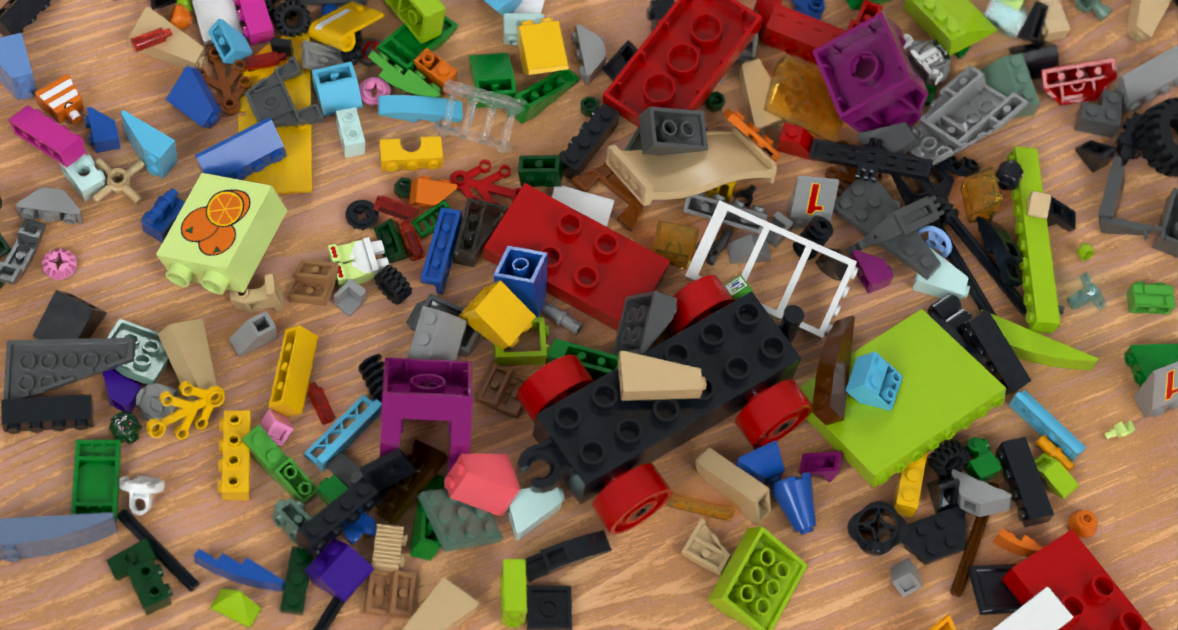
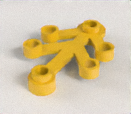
[146,381,225,440]

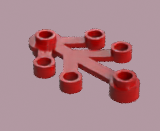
[450,159,521,215]

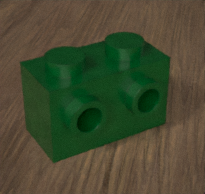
[518,155,563,187]
[126,558,173,616]

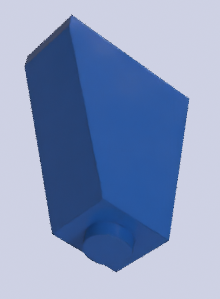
[165,65,222,128]

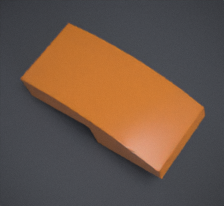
[993,528,1042,557]

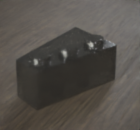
[453,198,508,267]

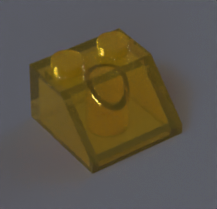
[651,220,699,269]

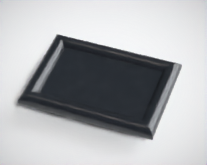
[967,563,1022,615]

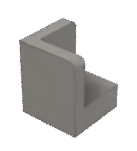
[766,211,794,248]
[334,279,367,316]
[890,558,922,597]

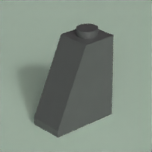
[856,122,921,155]

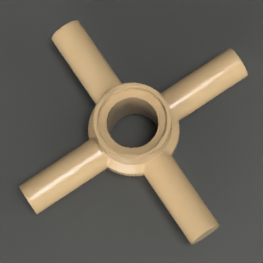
[92,158,145,205]

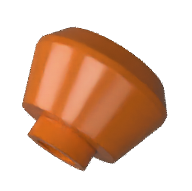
[168,4,193,30]
[1068,510,1098,538]

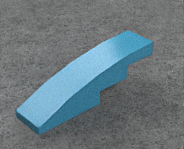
[378,95,463,123]

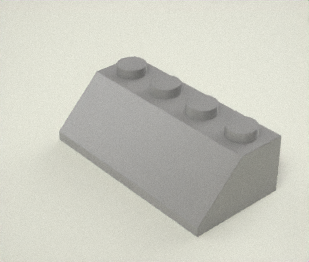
[1113,45,1178,114]
[407,306,467,361]

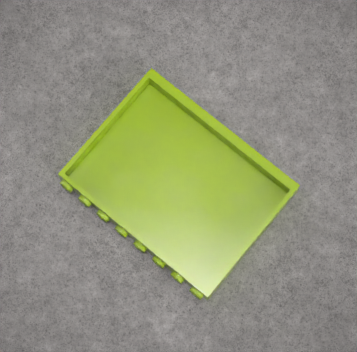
[800,309,1006,488]

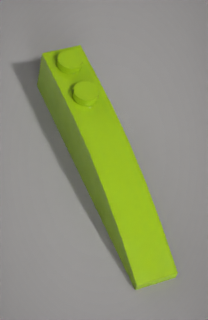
[981,310,1098,370]

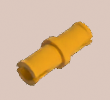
[1035,435,1075,472]

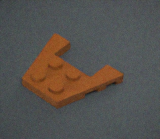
[571,162,644,232]

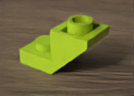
[1034,453,1079,499]

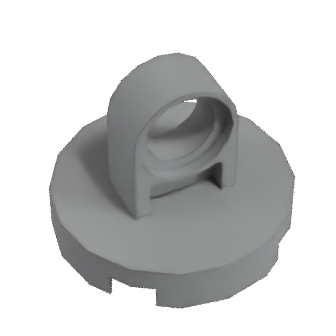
[136,383,178,426]

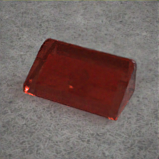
[373,194,420,223]

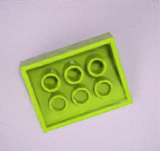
[903,0,997,56]
[708,526,808,630]

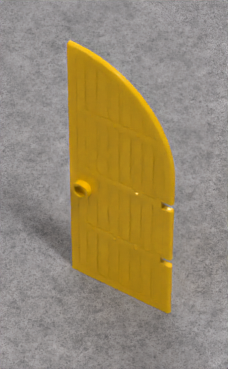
[238,31,313,194]

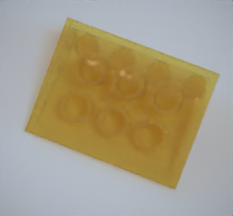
[764,56,844,142]

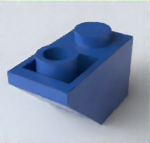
[84,107,121,153]

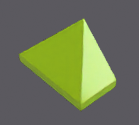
[210,588,261,628]

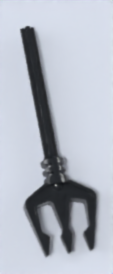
[891,165,1027,316]

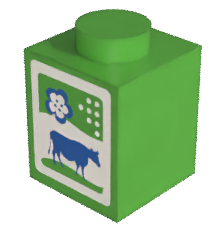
[724,275,755,301]

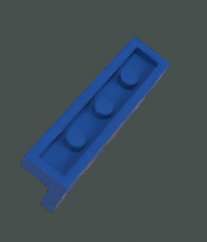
[420,207,464,295]

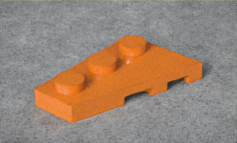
[724,108,781,161]

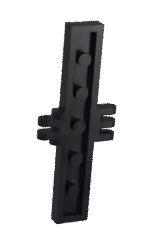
[809,137,933,183]

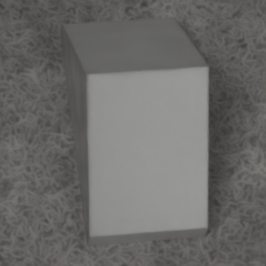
[727,233,771,264]

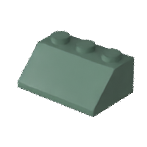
[980,53,1040,119]

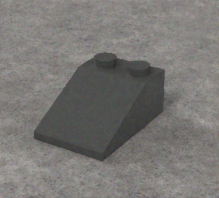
[638,107,708,155]

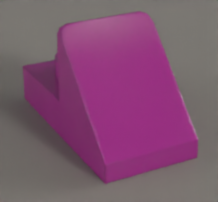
[799,451,843,482]

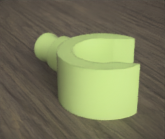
[1104,420,1135,439]

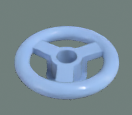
[916,225,952,258]

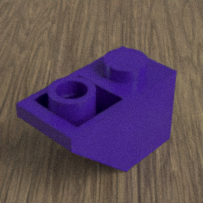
[103,368,142,413]

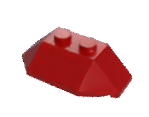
[1041,58,1117,106]

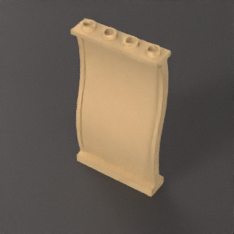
[606,126,777,206]

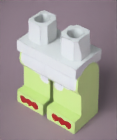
[328,237,389,289]

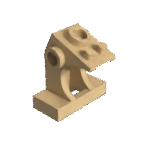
[230,274,284,312]

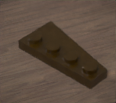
[376,439,449,525]

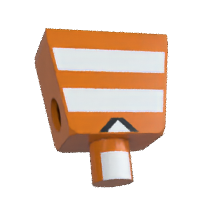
[34,74,84,125]

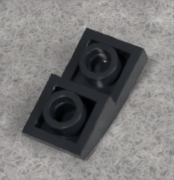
[936,155,980,179]

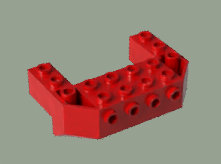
[753,0,883,65]

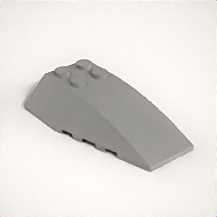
[908,65,1029,166]

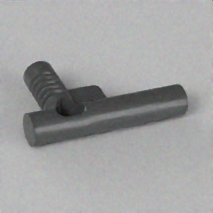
[695,229,732,265]

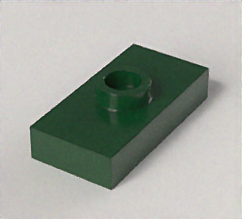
[106,538,158,581]

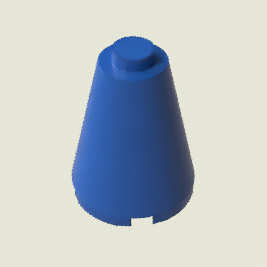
[769,472,816,535]

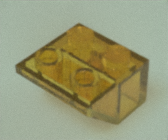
[960,166,1003,223]

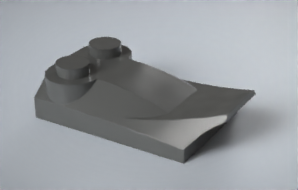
[406,294,482,357]

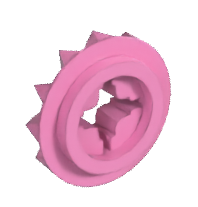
[359,77,391,107]
[42,248,77,280]

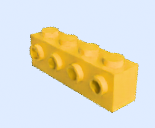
[268,326,318,417]
[218,410,251,501]

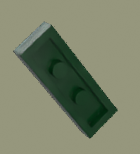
[280,546,314,616]

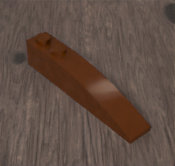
[812,316,855,425]

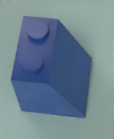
[493,246,548,317]

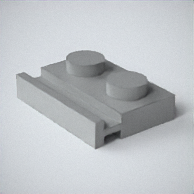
[302,40,343,70]

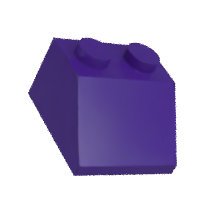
[305,538,374,602]

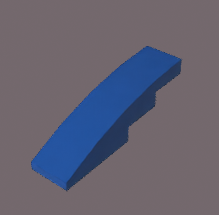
[194,549,285,592]

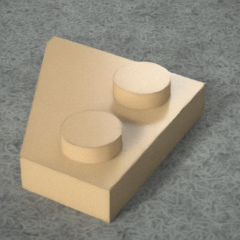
[680,518,730,576]

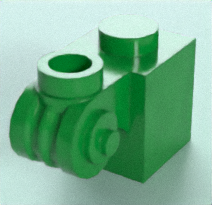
[964,437,1002,482]

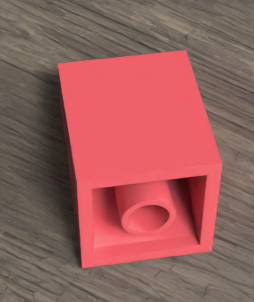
[444,454,520,516]

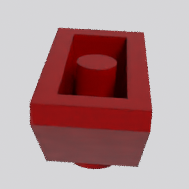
[776,122,815,161]

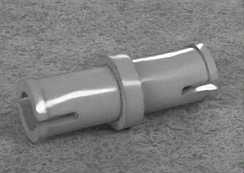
[542,301,583,335]

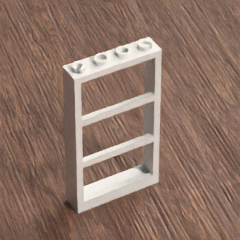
[685,201,859,339]

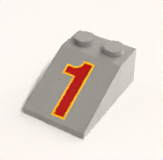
[787,176,839,229]
[1133,361,1178,418]

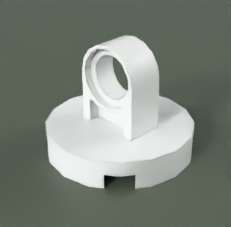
[119,476,165,515]

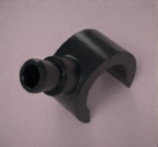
[735,185,756,207]

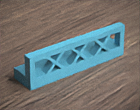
[1009,390,1086,462]
[304,394,382,472]

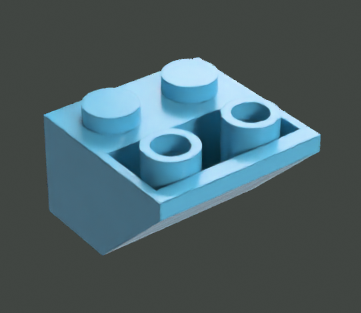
[312,62,363,117]
[845,351,903,410]

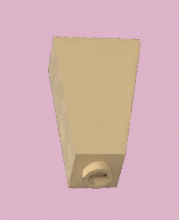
[1126,0,1171,45]
[128,6,207,69]
[739,58,792,135]
[158,318,217,401]
[617,351,706,401]
[695,447,771,526]
[402,577,480,630]

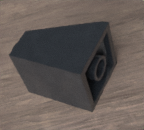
[33,290,107,340]

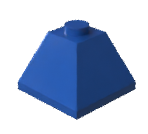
[735,440,785,486]

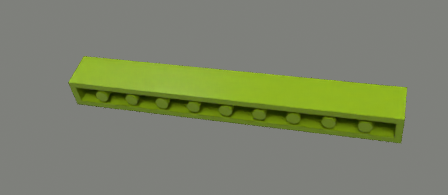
[1006,146,1061,334]

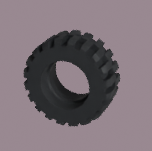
[1136,97,1178,177]

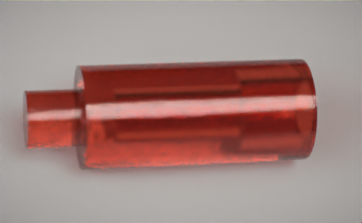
[130,28,172,52]
[245,51,287,72]
[400,220,425,261]
[308,382,336,425]

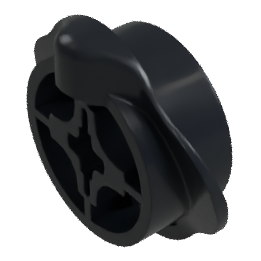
[848,501,908,556]

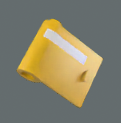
[309,1,384,52]

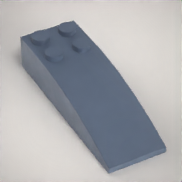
[0,513,118,562]

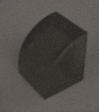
[815,248,848,281]

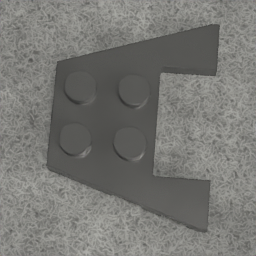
[245,56,325,128]

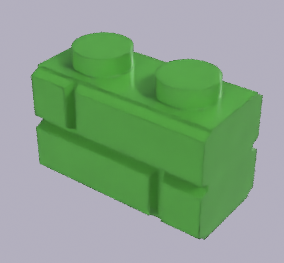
[1127,281,1175,314]

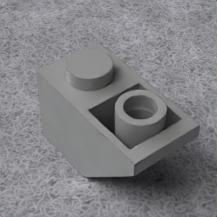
[229,311,277,358]

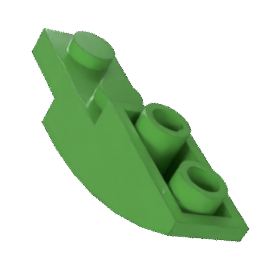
[368,51,443,98]
[241,424,318,504]

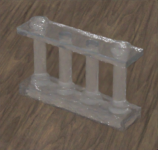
[433,80,526,153]

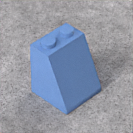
[0,33,37,100]

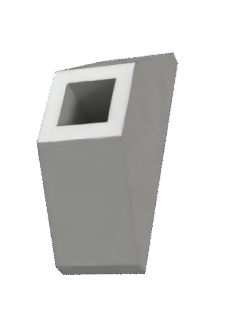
[572,24,606,86]
[16,187,83,225]
[951,469,1012,517]

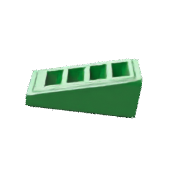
[410,199,451,239]

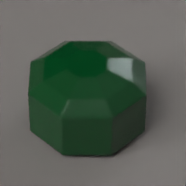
[705,91,726,112]
[580,97,599,117]
[394,177,411,198]

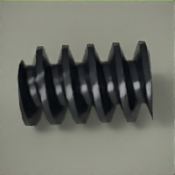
[792,215,833,260]
[358,354,385,403]

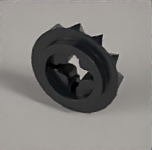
[345,200,379,231]

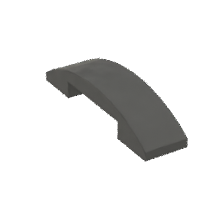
[0,218,46,285]

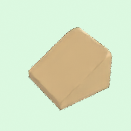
[1027,191,1051,219]

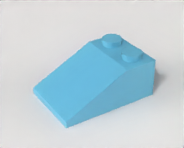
[121,110,178,179]

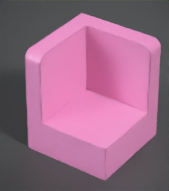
[259,409,293,446]

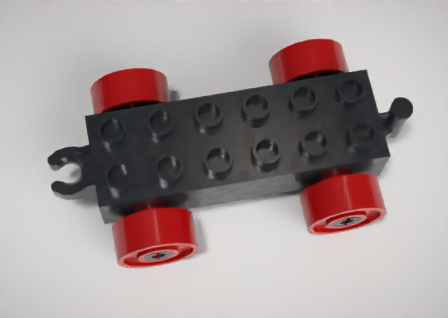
[516,275,813,535]

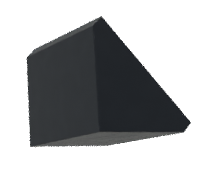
[1009,40,1059,80]

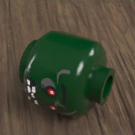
[109,411,142,445]

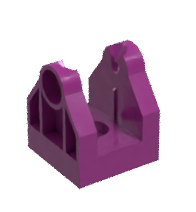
[812,12,929,132]
[380,357,473,473]

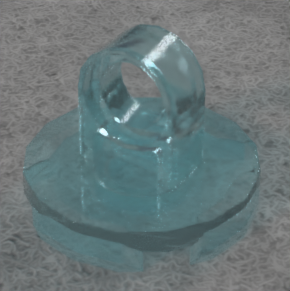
[1067,272,1108,311]

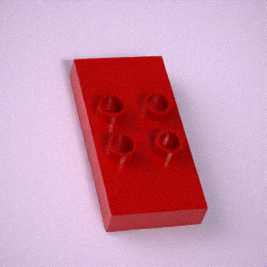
[603,0,762,128]
[482,183,670,331]
[1002,530,1153,630]

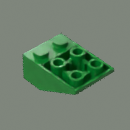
[469,53,517,108]

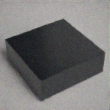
[270,37,294,57]

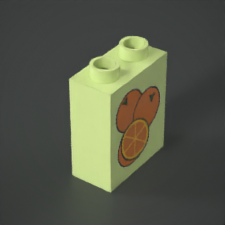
[156,173,288,295]

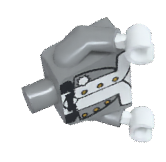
[903,34,951,85]

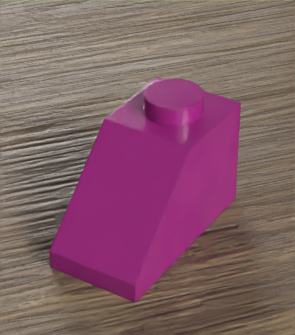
[850,250,894,294]

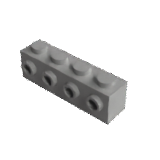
[683,191,768,234]

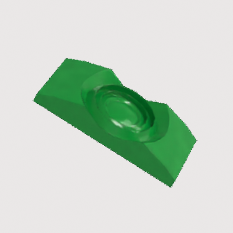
[376,16,458,71]
[71,440,121,524]

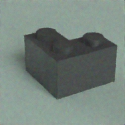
[1075,89,1123,138]

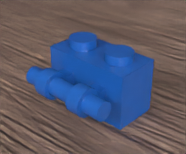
[141,188,185,243]

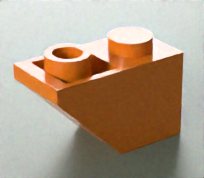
[414,48,458,96]
[409,176,457,208]

